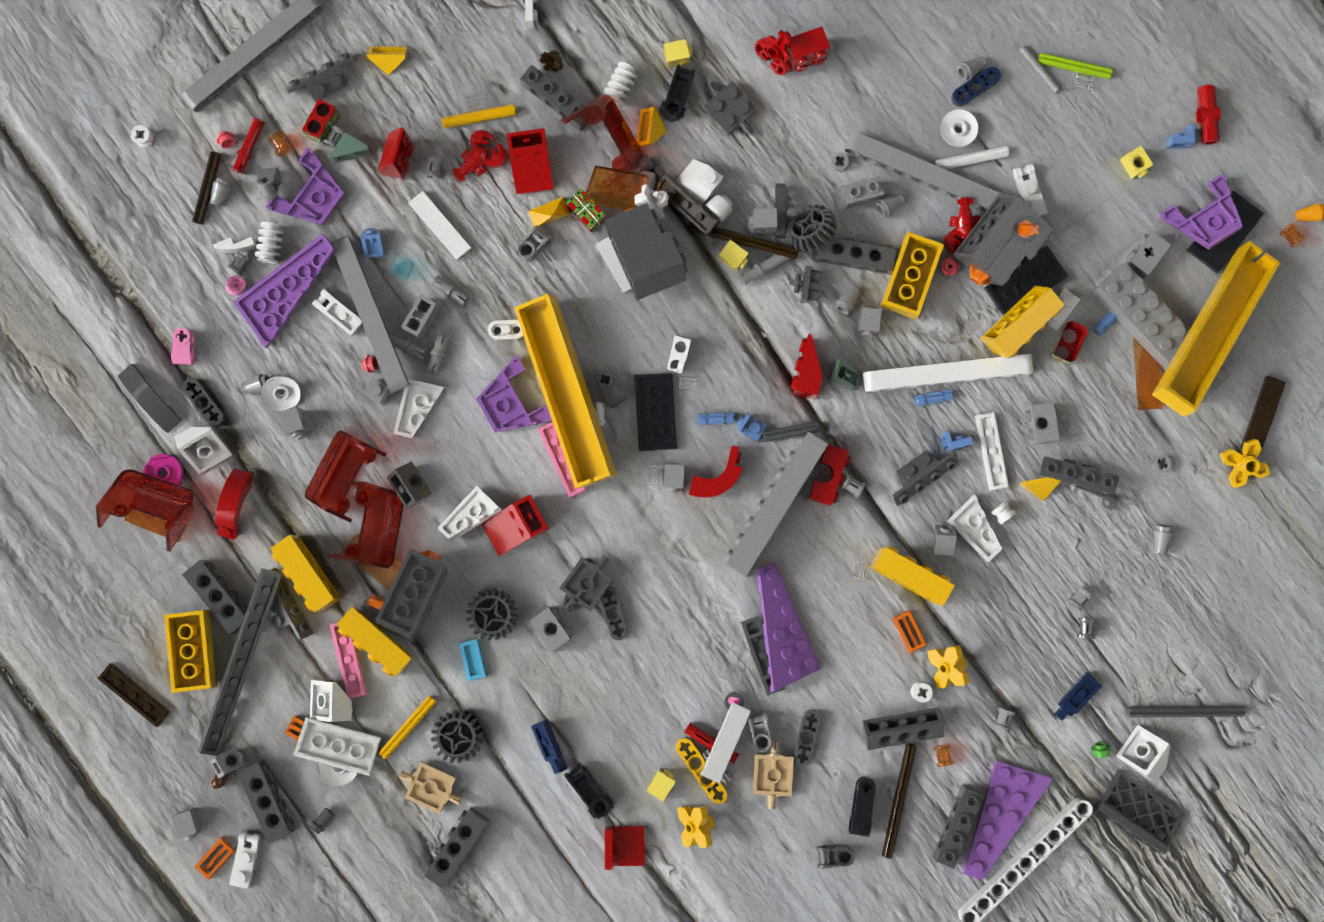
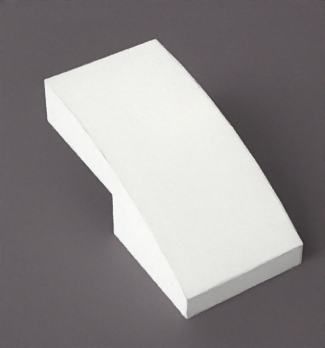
[213,237,258,253]

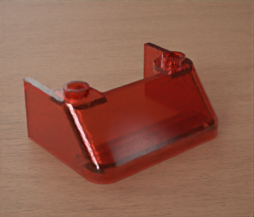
[559,94,643,189]
[305,430,386,523]
[96,469,194,552]
[328,481,404,568]

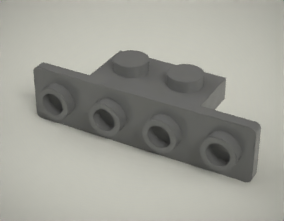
[286,52,356,102]
[892,450,959,506]
[1039,456,1119,494]
[268,568,313,640]

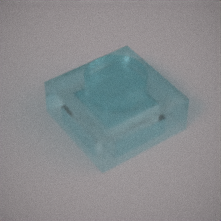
[388,256,414,281]

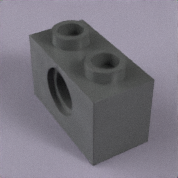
[386,462,432,510]

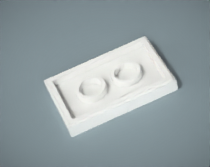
[595,237,632,294]

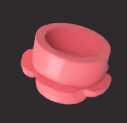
[217,131,235,149]
[940,257,959,276]
[362,354,378,373]

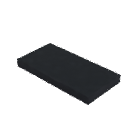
[1186,191,1264,274]
[984,246,1069,316]
[634,373,677,451]

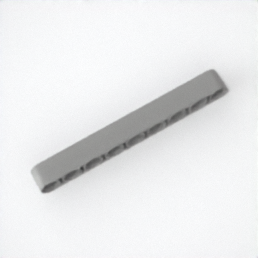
[182,0,324,112]
[844,132,1002,212]
[331,235,410,393]

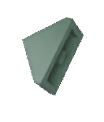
[331,132,372,163]
[828,360,862,391]

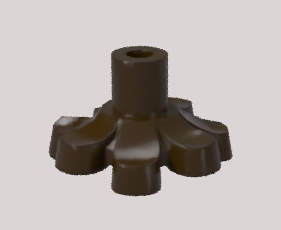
[539,50,563,72]

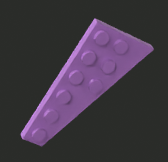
[233,234,336,348]
[756,562,821,692]
[962,760,1053,880]

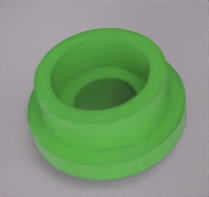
[1091,742,1111,758]

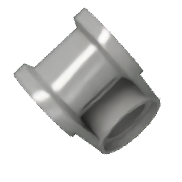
[256,167,281,201]
[518,225,552,262]
[748,712,771,751]

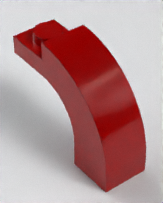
[689,445,743,498]
[214,468,252,540]

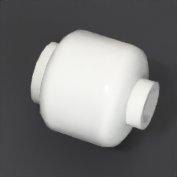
[705,195,733,223]

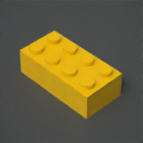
[880,232,944,319]
[980,286,1064,358]
[270,535,342,613]
[870,546,955,606]
[336,607,415,677]
[164,610,217,693]

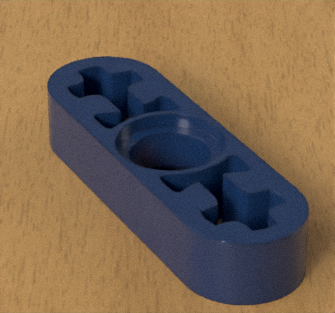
[951,67,1001,107]

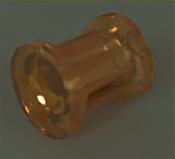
[268,131,292,156]
[1279,222,1306,248]
[933,744,954,767]

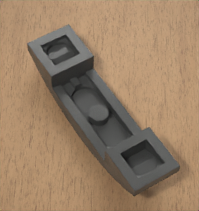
[118,364,182,433]
[741,616,785,696]

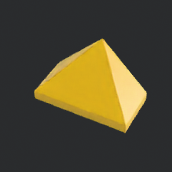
[367,46,408,75]
[636,107,667,147]
[529,197,571,227]
[1020,477,1060,501]

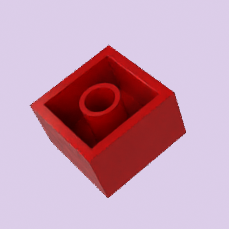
[787,26,830,72]

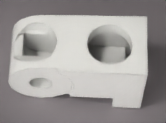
[667,336,692,374]

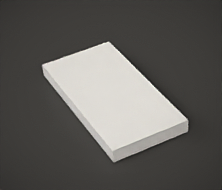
[294,717,382,776]

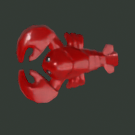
[755,30,792,76]
[452,130,507,182]
[944,197,980,254]

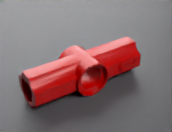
[1196,84,1221,145]

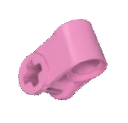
[171,328,195,365]

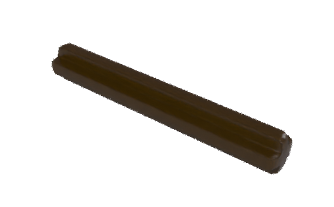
[192,151,221,225]

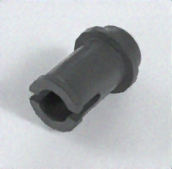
[310,808,335,834]

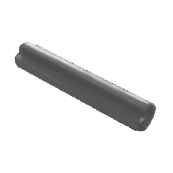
[763,421,819,442]

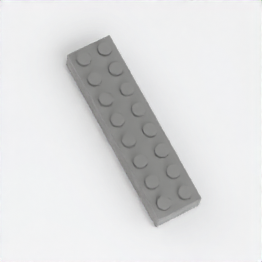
[1091,262,1232,402]
[724,432,828,577]

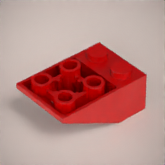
[378,127,415,180]
[506,128,554,195]
[790,334,823,400]
[481,495,549,556]

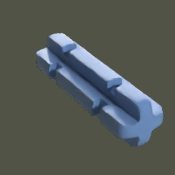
[1093,312,1118,336]
[915,389,953,406]
[697,412,735,425]

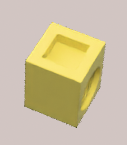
[664,39,693,68]
[1120,146,1153,179]
[718,240,749,272]
[647,769,676,802]

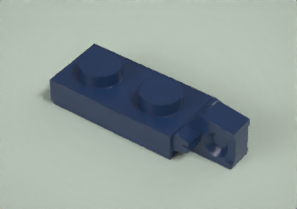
[1054,672,1102,721]
[531,719,567,774]

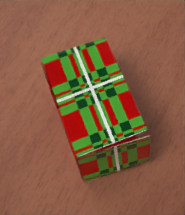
[302,99,340,146]
[566,189,607,233]
[1050,321,1088,365]

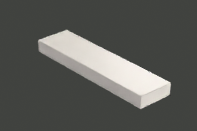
[408,191,471,261]
[975,412,1009,491]
[700,703,751,783]

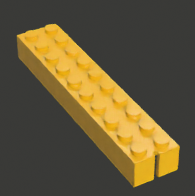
[1152,241,1280,417]
[514,294,617,488]

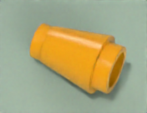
[1295,203,1324,222]

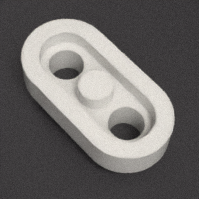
[488,320,524,341]

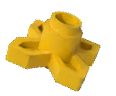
[1220,439,1270,488]
[927,645,970,689]
[677,806,715,848]

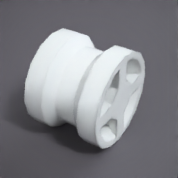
[131,125,154,148]
[991,501,1016,524]
[911,682,933,702]

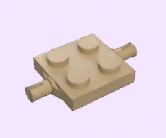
[752,741,794,809]
[399,761,462,814]

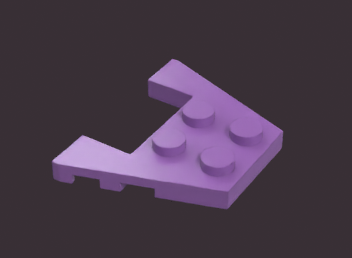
[265,147,345,225]
[1159,173,1243,250]
[476,355,552,433]

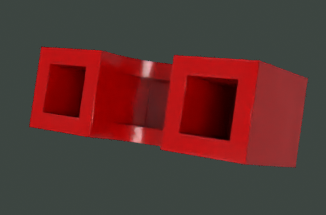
[808,444,851,507]

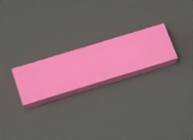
[538,422,587,498]
[330,622,367,699]

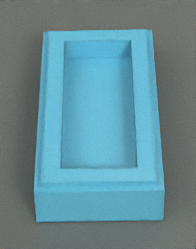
[459,639,487,681]

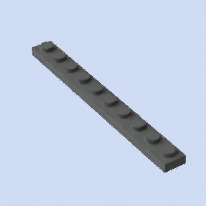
[198,568,282,756]

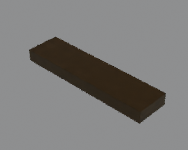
[654,173,720,237]
[1240,376,1286,453]
[97,663,171,727]

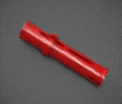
[232,118,265,175]
[684,722,739,764]

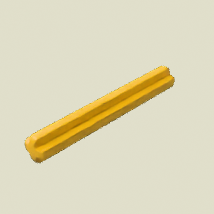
[442,104,516,128]
[379,696,436,759]

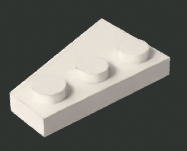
[393,378,444,439]
[438,486,502,542]
[947,494,1002,562]

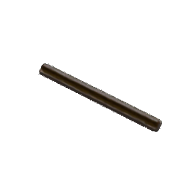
[689,222,799,259]
[882,743,917,859]

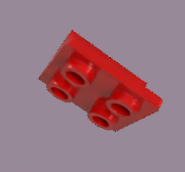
[604,826,645,870]

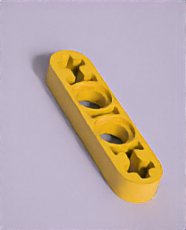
[676,738,727,804]

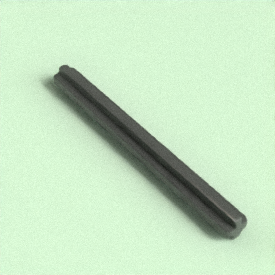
[1127,706,1245,717]

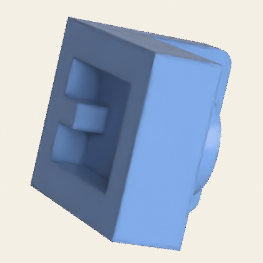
[1166,124,1197,149]
[361,228,384,259]
[736,413,767,442]
[941,431,973,452]

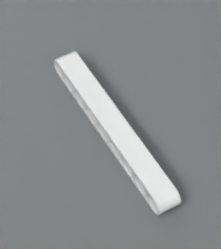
[863,354,1034,392]
[958,798,1093,922]

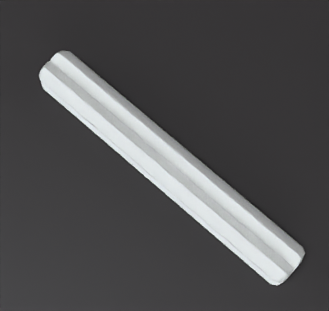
[935,146,1009,170]

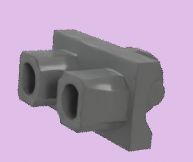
[789,266,821,304]

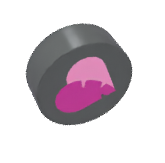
[724,692,744,710]

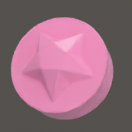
[226,276,246,296]

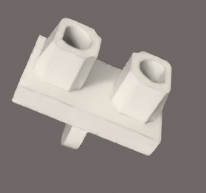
[635,184,669,219]

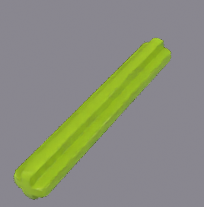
[1038,52,1113,79]

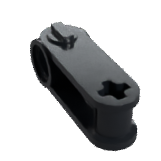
[660,64,696,122]
[564,762,614,820]
[848,777,876,837]

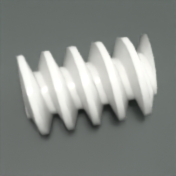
[602,62,638,105]
[255,222,284,264]

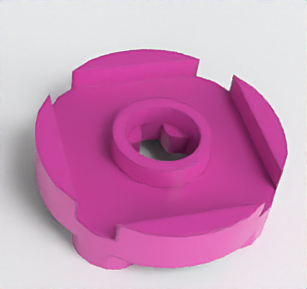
[143,454,184,493]

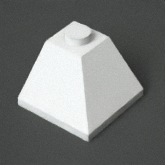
[676,159,724,206]
[174,427,232,474]
[310,680,353,722]
[1116,725,1171,784]

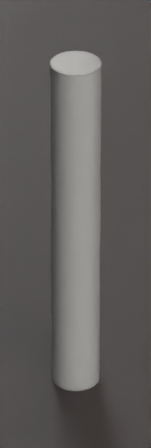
[1019,45,1060,93]

